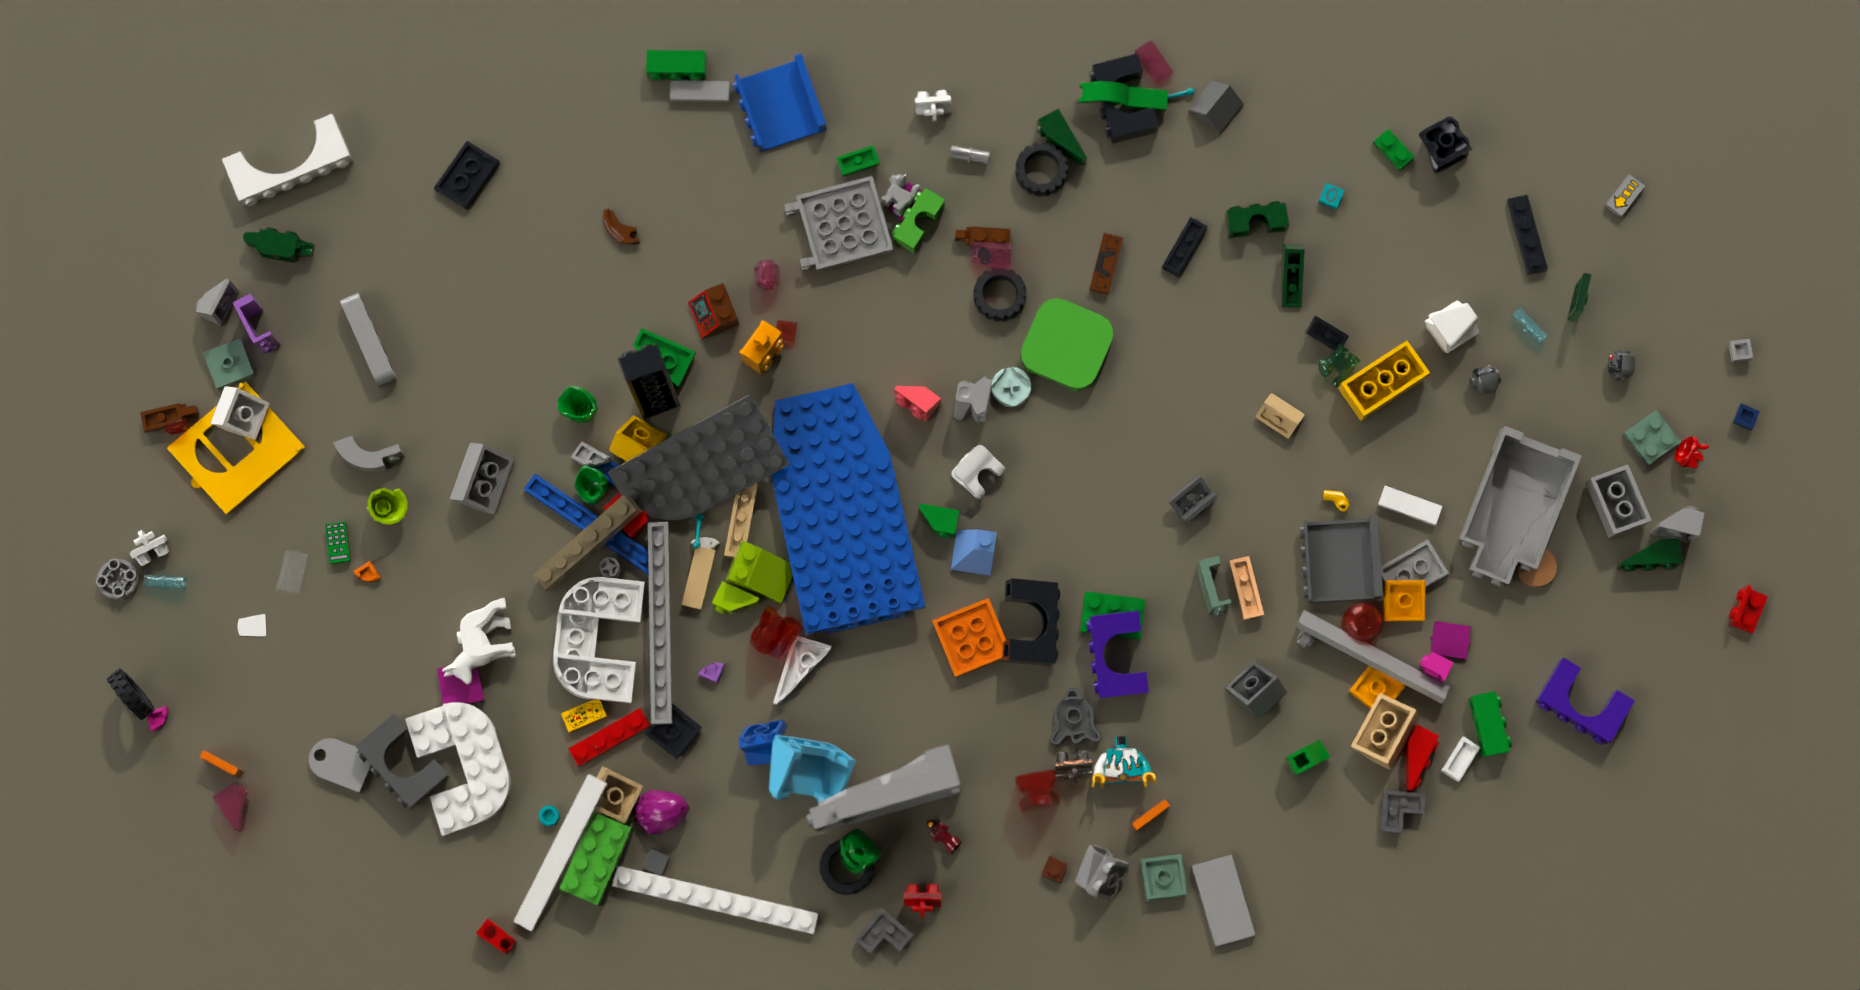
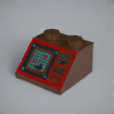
[688,283,739,339]

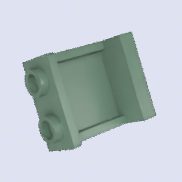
[1196,556,1232,616]

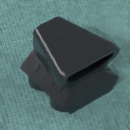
[1418,116,1472,174]

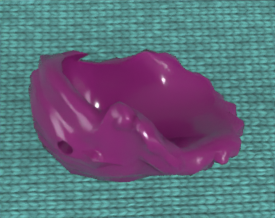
[633,789,690,835]

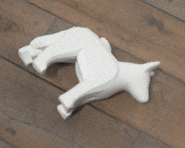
[442,598,516,684]

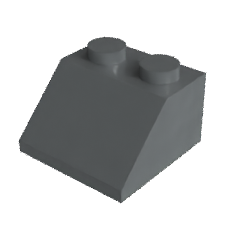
[1225,660,1288,720]

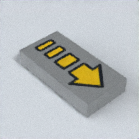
[1605,174,1645,218]

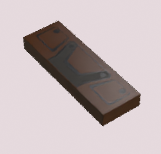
[1089,233,1123,295]

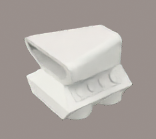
[1424,300,1480,353]

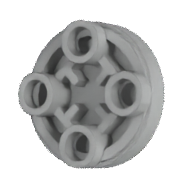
[96,559,139,600]

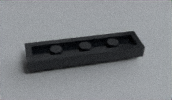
[1507,195,1548,275]

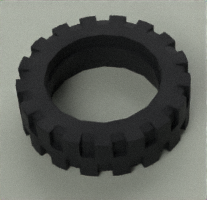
[1015,142,1068,197]
[973,267,1027,322]
[107,668,155,720]
[819,839,875,895]

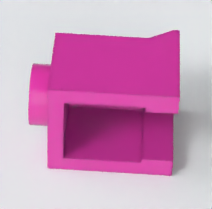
[1419,651,1453,683]

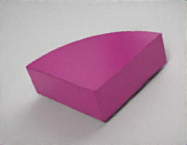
[147,706,169,732]

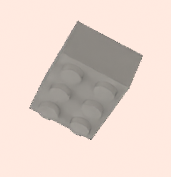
[1585,465,1652,539]

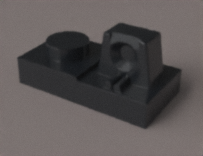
[1305,316,1349,353]

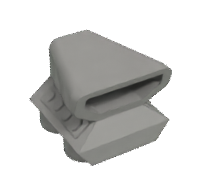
[954,376,992,423]
[1075,844,1130,900]

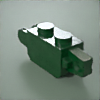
[243,227,315,263]

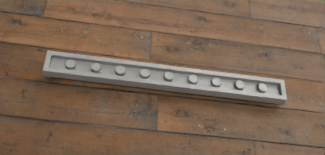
[648,522,672,725]

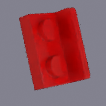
[1728,585,1768,634]

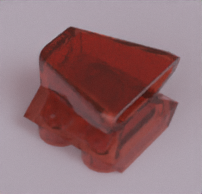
[749,606,803,661]
[1015,770,1060,812]

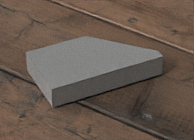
[570,441,612,468]

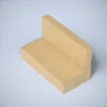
[1255,393,1305,439]

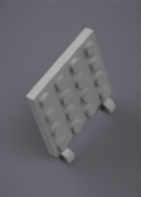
[784,176,893,272]

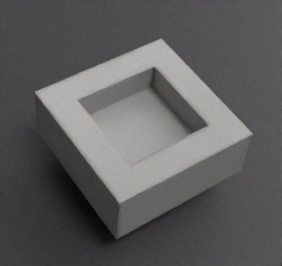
[1728,339,1753,362]

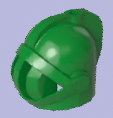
[840,829,883,874]

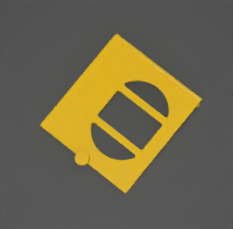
[167,381,305,515]

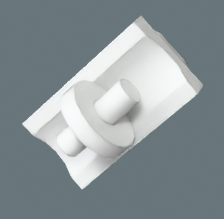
[915,90,951,121]
[129,530,169,566]

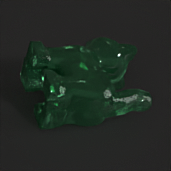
[1318,344,1361,387]

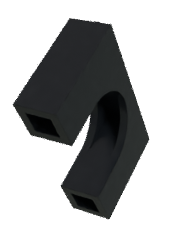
[1089,53,1159,144]
[1002,578,1060,666]

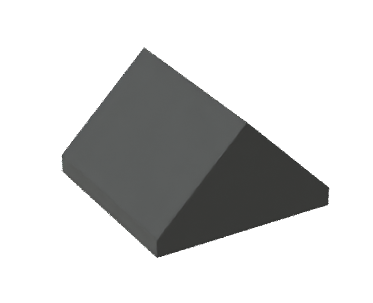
[1188,80,1244,134]

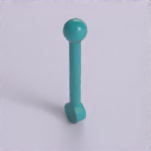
[1167,88,1195,99]
[693,514,704,549]

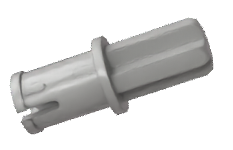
[950,146,989,164]

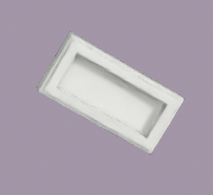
[1441,736,1481,782]

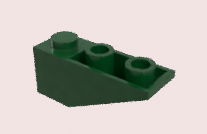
[1617,538,1682,572]

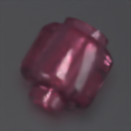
[754,260,781,291]

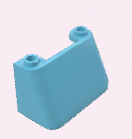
[769,735,856,803]

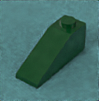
[1036,108,1087,166]
[1281,244,1305,308]

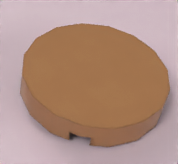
[1515,549,1557,588]

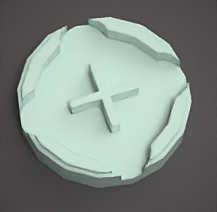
[991,367,1031,407]

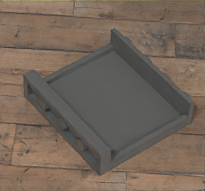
[1300,515,1383,603]

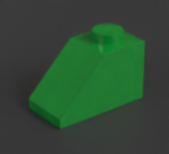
[919,503,959,539]

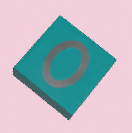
[1318,183,1344,209]

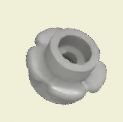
[1297,631,1315,648]

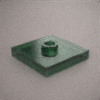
[1567,273,1592,322]

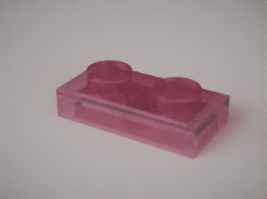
[1135,40,1173,84]

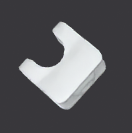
[951,445,1006,499]

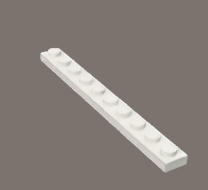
[612,866,819,934]

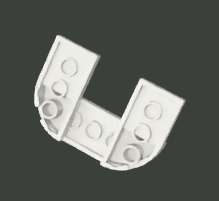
[553,577,644,703]
[405,702,511,836]

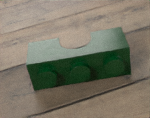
[1225,201,1289,238]

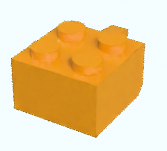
[739,320,784,374]

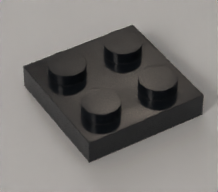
[644,703,702,760]

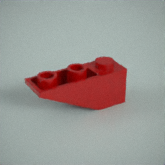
[1405,724,1440,792]

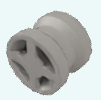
[599,557,621,578]

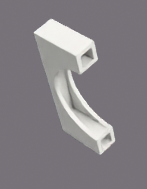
[222,114,353,207]

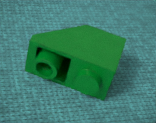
[1284,739,1330,777]

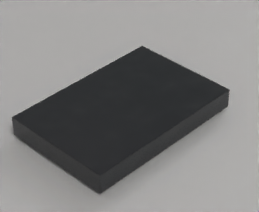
[434,141,500,210]

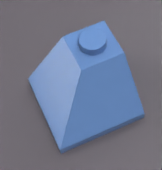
[951,529,997,576]

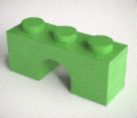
[892,188,945,253]

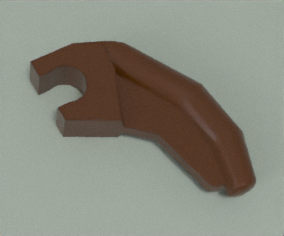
[603,208,640,245]

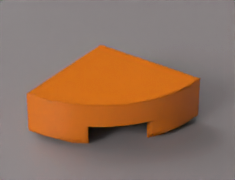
[353,561,381,582]

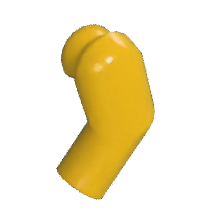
[1323,490,1350,512]

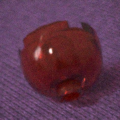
[1341,602,1383,642]

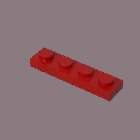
[568,708,650,767]

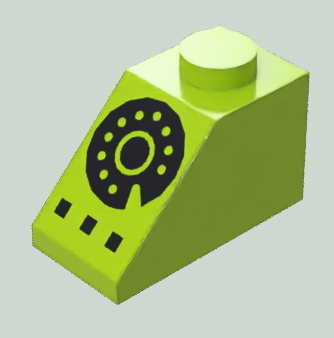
[712,581,760,615]

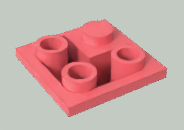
[894,386,941,421]

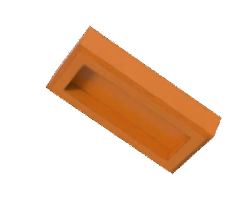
[200,750,243,777]
[1132,800,1170,832]

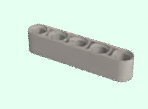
[340,292,397,387]

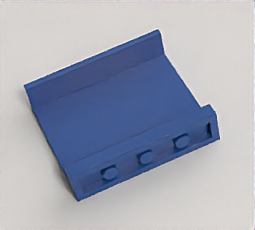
[732,53,827,152]

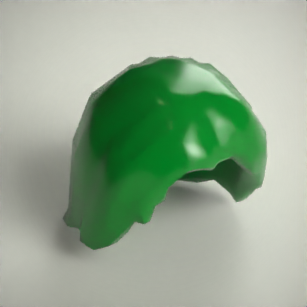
[557,386,598,424]

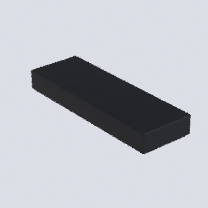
[1161,217,1208,278]

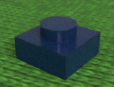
[1732,403,1760,431]

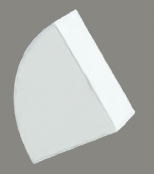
[691,537,720,550]

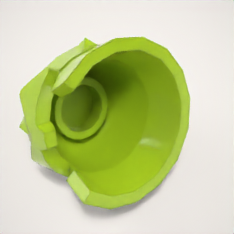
[366,488,408,525]

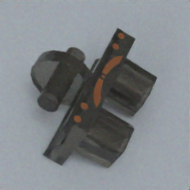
[1055,750,1092,784]

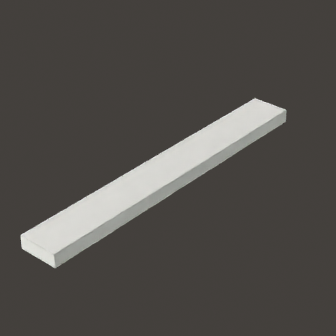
[513,774,607,931]

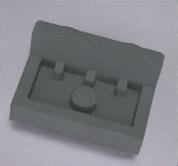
[1167,476,1218,522]

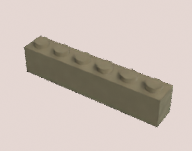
[533,495,643,590]

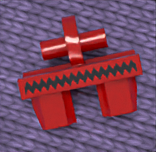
[904,884,941,918]

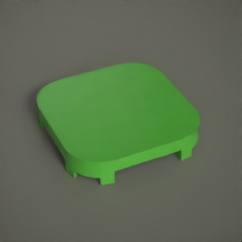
[1021,298,1114,392]

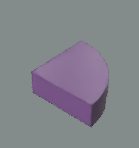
[698,663,725,683]

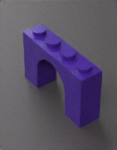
[1086,610,1149,698]
[1535,657,1635,745]

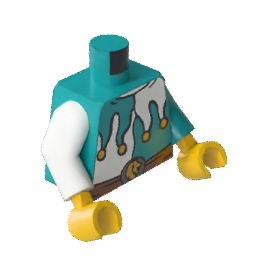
[1091,736,1156,788]

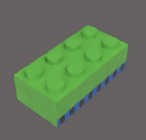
[559,812,634,906]

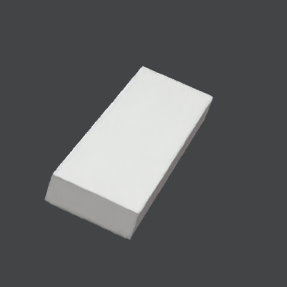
[1378,486,1442,526]

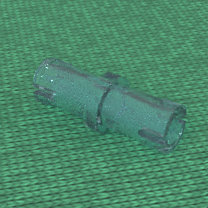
[1512,307,1548,344]
[143,574,187,590]

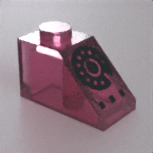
[971,242,1012,269]
[213,783,249,832]

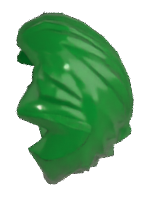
[574,465,608,504]

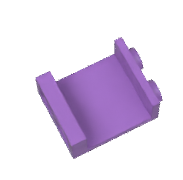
[233,293,280,353]

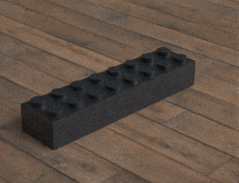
[618,344,681,420]

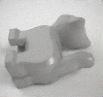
[880,174,921,217]

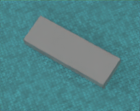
[670,81,730,102]

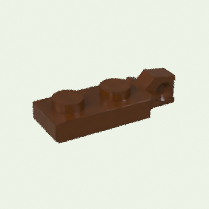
[955,226,1011,250]
[140,403,199,433]

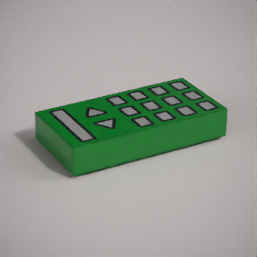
[325,521,351,565]

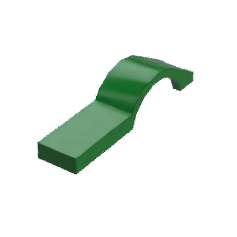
[1078,81,1168,112]

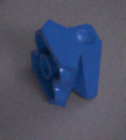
[739,720,787,766]

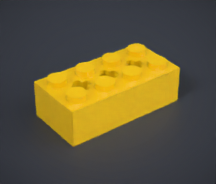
[1338,340,1430,421]

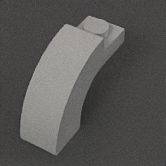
[333,436,404,472]

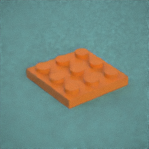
[932,598,1006,678]

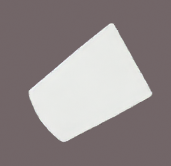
[238,614,266,636]

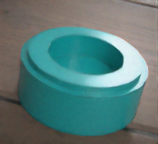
[539,805,560,827]

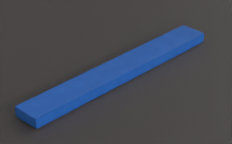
[523,474,649,575]

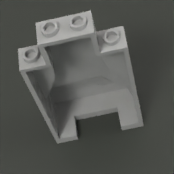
[1458,426,1582,587]
[807,744,960,832]

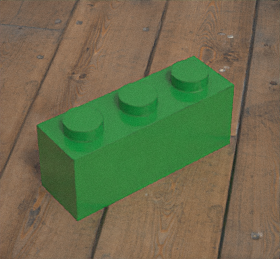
[646,50,707,81]
[1468,691,1512,758]

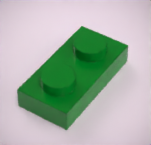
[1373,129,1415,171]
[836,145,880,177]

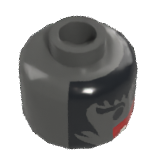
[1608,350,1635,381]
[1469,365,1501,394]

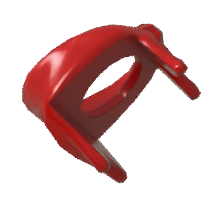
[1674,436,1709,469]

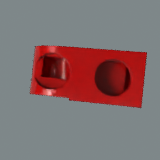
[476,918,518,955]

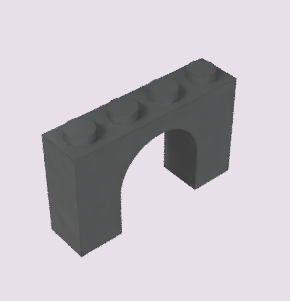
[356,713,449,810]

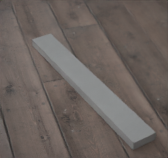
[1296,610,1449,704]

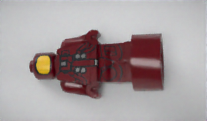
[926,820,962,854]

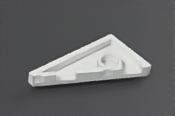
[773,635,832,705]

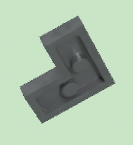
[1381,790,1425,834]
[855,908,913,954]

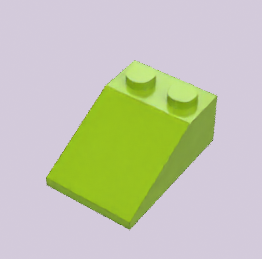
[725,541,793,603]

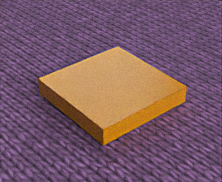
[1383,580,1426,621]
[1348,666,1406,709]

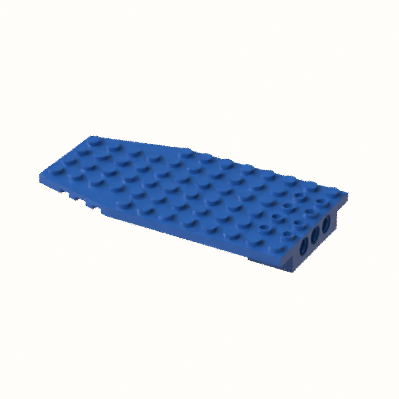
[772,383,926,635]

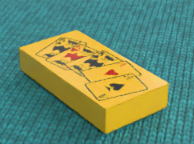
[561,699,607,733]

